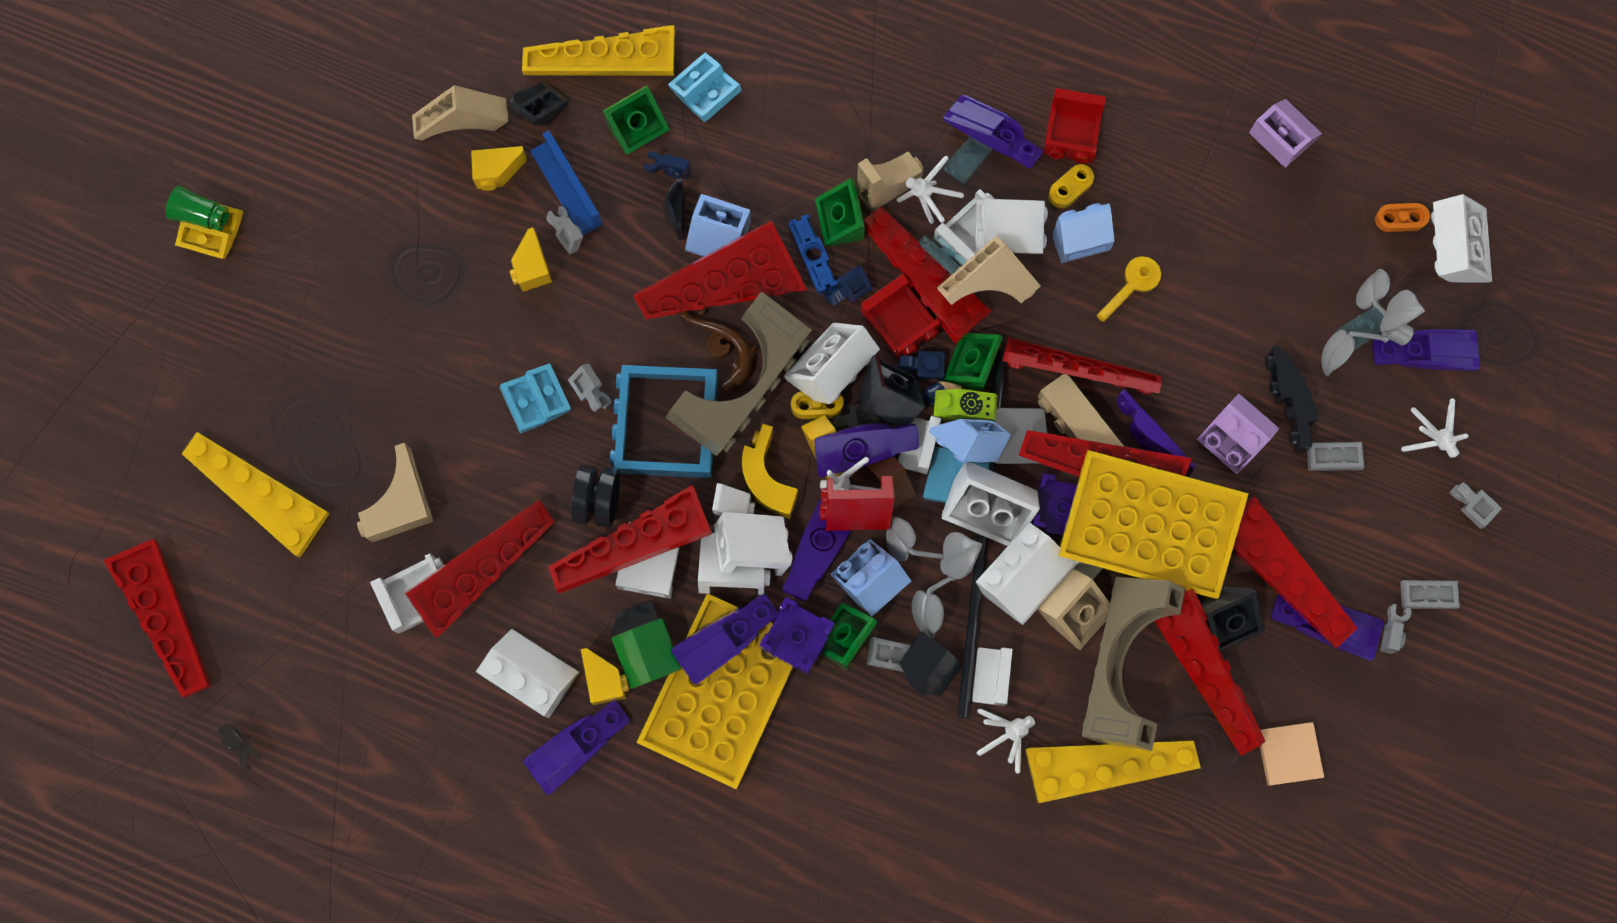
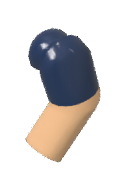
[924,381,962,405]

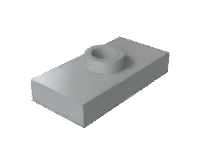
[1307,442,1364,471]
[1400,580,1460,609]
[866,637,911,672]

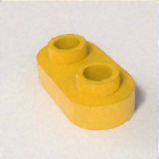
[1049,164,1094,208]
[791,391,844,419]

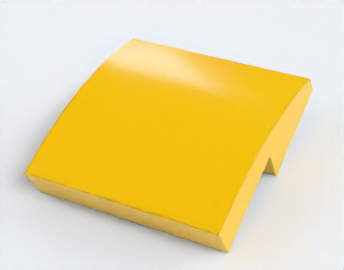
[175,204,244,259]

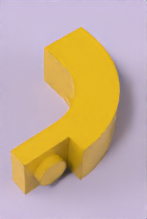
[742,424,798,519]

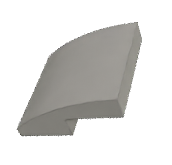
[994,408,1047,464]

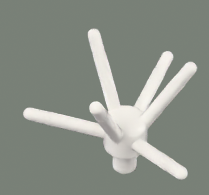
[897,156,964,224]
[1401,398,1468,458]
[820,457,878,490]
[977,709,1035,774]

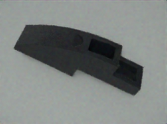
[1264,346,1318,454]

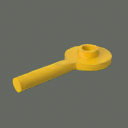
[1097,256,1161,322]

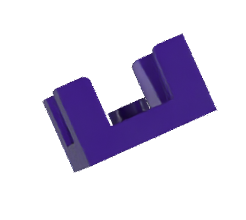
[1031,473,1077,538]
[759,597,834,675]

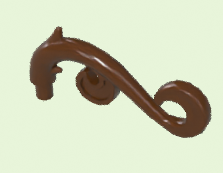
[679,307,757,394]

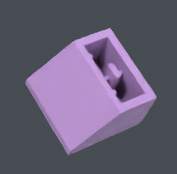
[1249,99,1322,168]
[1197,394,1279,474]

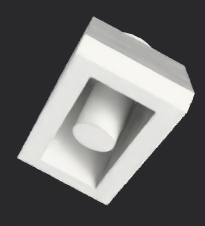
[712,483,755,520]

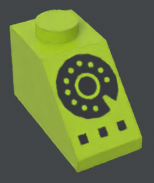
[934,389,997,423]

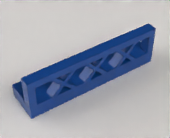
[530,130,603,236]

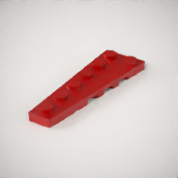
[863,207,992,344]
[1003,337,1162,394]
[1018,430,1192,477]
[548,485,712,594]
[1232,497,1358,649]
[404,500,554,638]
[104,539,211,698]
[1154,588,1266,756]

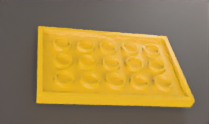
[1058,450,1248,599]
[636,594,793,790]

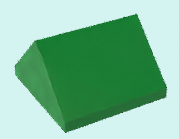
[603,85,670,155]
[815,178,865,247]
[944,333,1003,392]
[821,602,877,671]
[611,618,682,689]

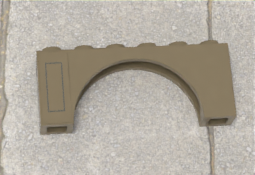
[665,291,811,456]
[1082,577,1185,751]

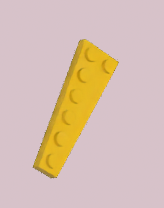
[522,25,675,76]
[182,432,330,558]
[1025,741,1201,803]

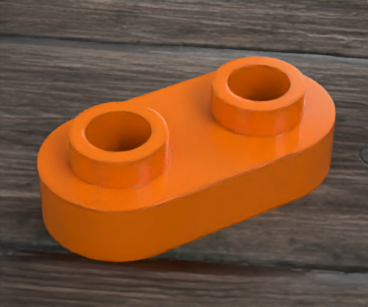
[1375,203,1430,232]

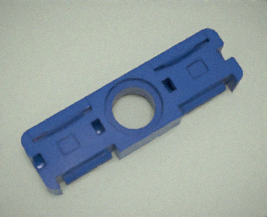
[789,214,838,295]

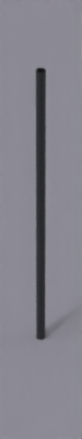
[957,351,1007,719]

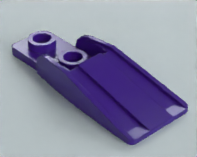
[943,95,1043,168]
[1372,329,1480,371]
[1117,390,1196,477]
[814,423,919,477]
[782,499,851,601]
[671,594,778,684]
[1271,594,1384,661]
[523,701,630,795]

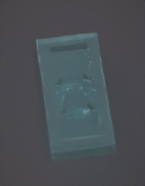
[944,137,993,184]
[919,236,961,275]
[1334,305,1384,351]

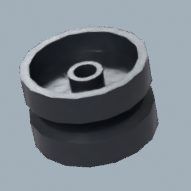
[571,464,621,528]

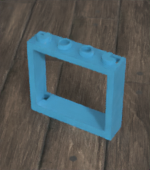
[610,365,718,478]

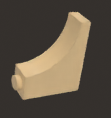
[412,85,508,141]
[857,152,923,213]
[937,235,1040,305]
[357,443,433,543]

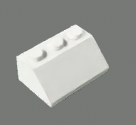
[1431,194,1492,283]
[784,323,880,404]
[942,462,1040,546]
[976,522,1076,625]
[476,629,580,718]

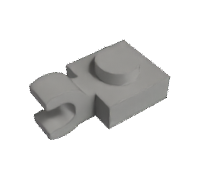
[546,206,583,254]
[568,363,612,412]
[1449,482,1502,529]
[1380,604,1411,654]

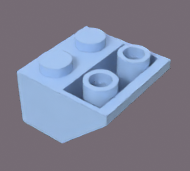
[685,194,751,257]
[1052,203,1114,263]
[929,419,1011,463]
[830,539,911,617]

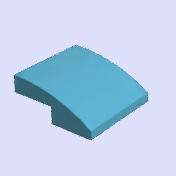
[668,53,742,122]
[500,363,571,434]
[923,447,990,503]

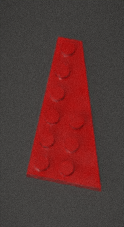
[633,220,807,320]

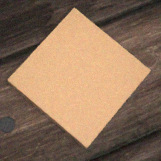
[1260,722,1324,786]

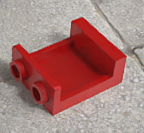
[1043,88,1106,164]
[860,274,941,359]
[820,476,894,531]

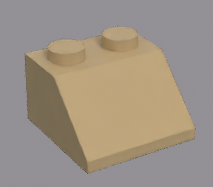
[1038,569,1110,650]

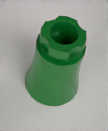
[166,186,229,231]

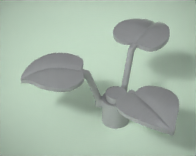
[1321,269,1425,377]
[886,517,982,639]

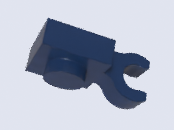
[643,151,691,180]
[823,266,873,306]
[899,351,945,380]

